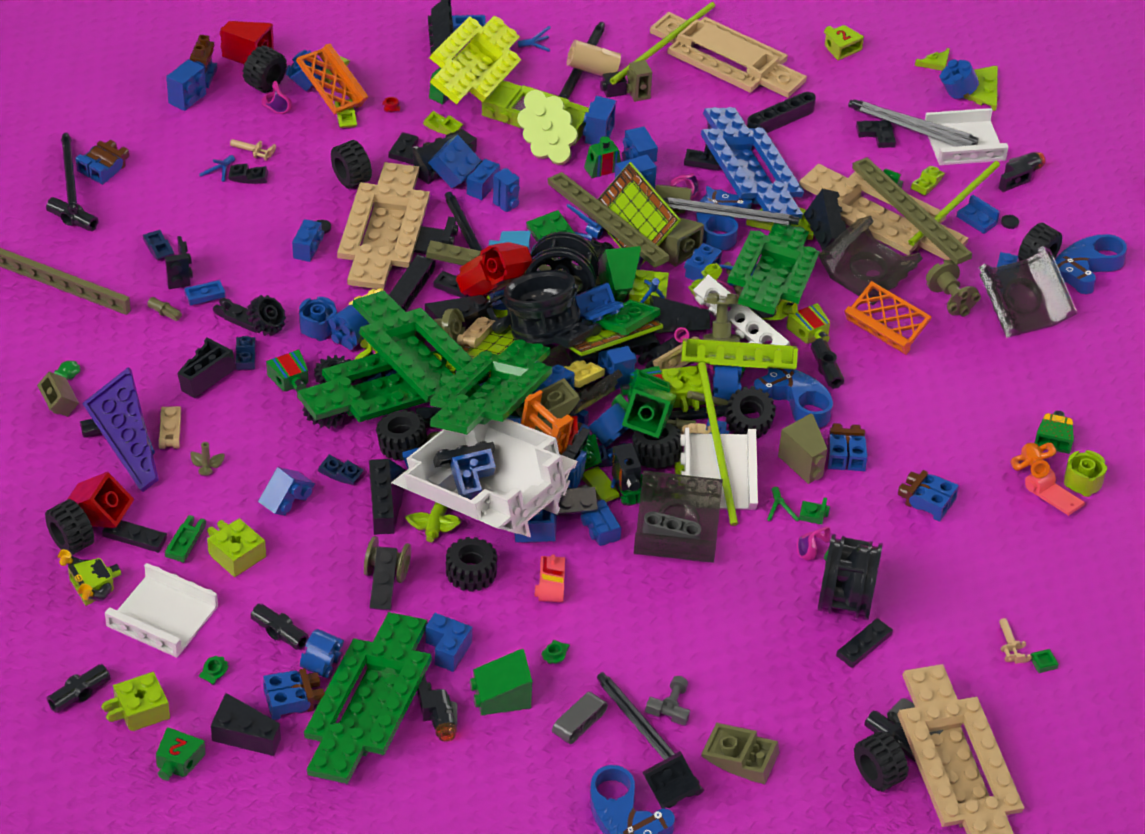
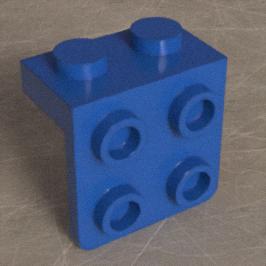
[575,283,624,322]

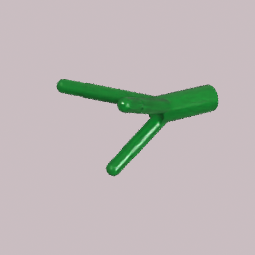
[767,486,799,521]

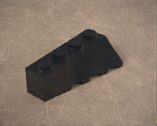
[428,0,454,63]
[413,129,477,184]
[369,459,406,535]

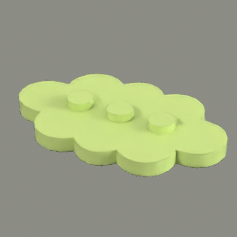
[517,90,578,165]

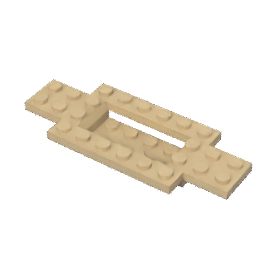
[650,12,807,98]
[337,162,430,290]
[799,164,968,260]
[897,664,1024,834]

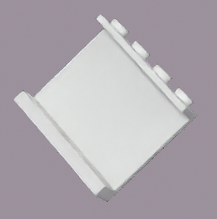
[925,108,1008,165]
[680,428,758,510]
[105,563,218,658]

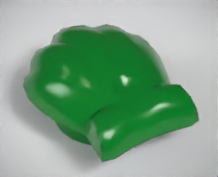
[54,360,81,380]
[542,640,570,664]
[199,656,228,685]

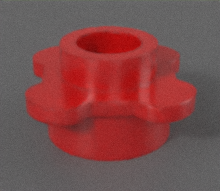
[382,97,400,112]

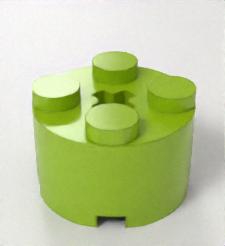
[1064,450,1107,497]

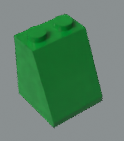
[598,246,641,302]
[622,383,677,438]
[470,649,532,716]

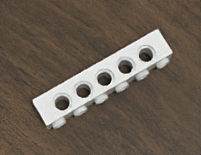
[693,275,791,346]

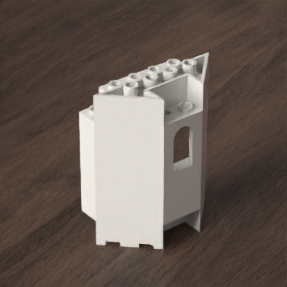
[391,419,577,537]

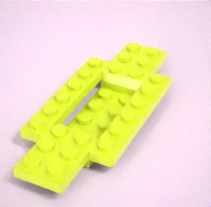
[429,15,522,104]

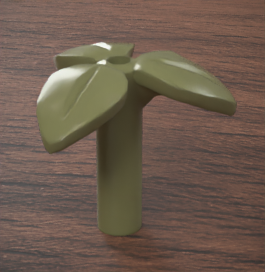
[190,442,225,476]

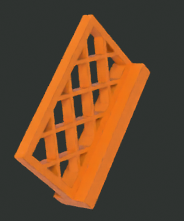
[296,43,369,114]
[844,281,932,355]

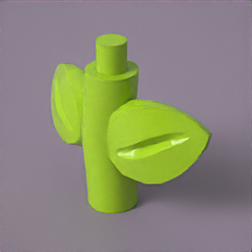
[405,502,461,542]

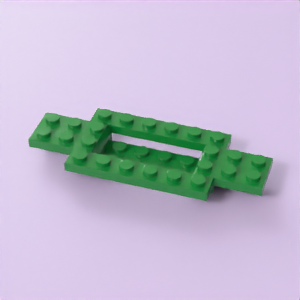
[727,223,820,315]
[352,290,489,402]
[430,340,552,435]
[297,341,461,423]
[304,612,432,784]

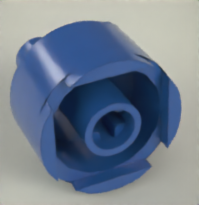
[286,50,323,91]
[939,59,979,99]
[299,297,337,341]
[328,305,370,350]
[713,365,742,401]
[588,402,629,448]
[300,629,344,679]

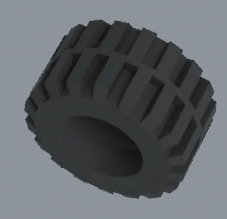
[243,45,287,93]
[331,140,372,188]
[1018,222,1063,272]
[725,386,776,438]
[376,410,428,460]
[632,424,683,468]
[45,499,94,555]
[446,537,497,591]
[854,731,908,792]

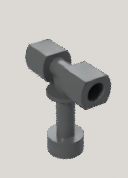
[645,676,690,726]

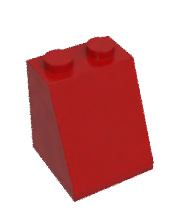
[219,21,274,64]
[67,471,134,528]

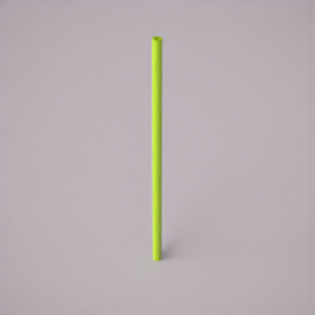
[610,2,715,85]

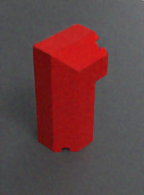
[456,242,532,298]

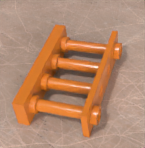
[521,390,573,455]

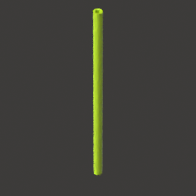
[908,161,1000,246]
[698,362,738,526]

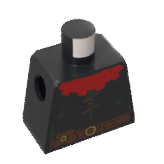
[612,443,641,491]

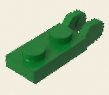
[165,515,206,562]

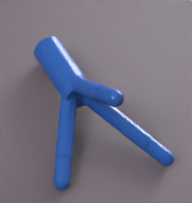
[517,26,551,52]
[199,155,235,182]
[640,278,665,303]

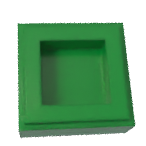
[1031,649,1059,673]

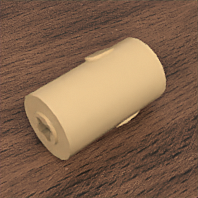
[567,40,621,77]

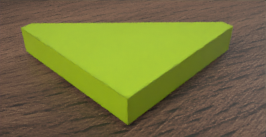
[915,48,950,71]

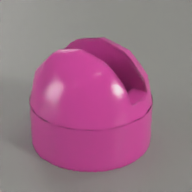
[674,327,689,343]

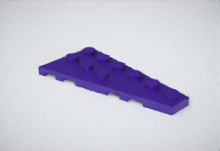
[82,367,159,492]

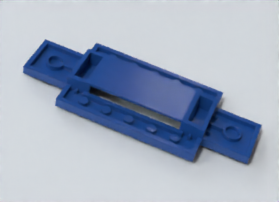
[700,107,804,220]

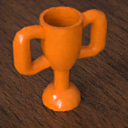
[1010,443,1056,478]

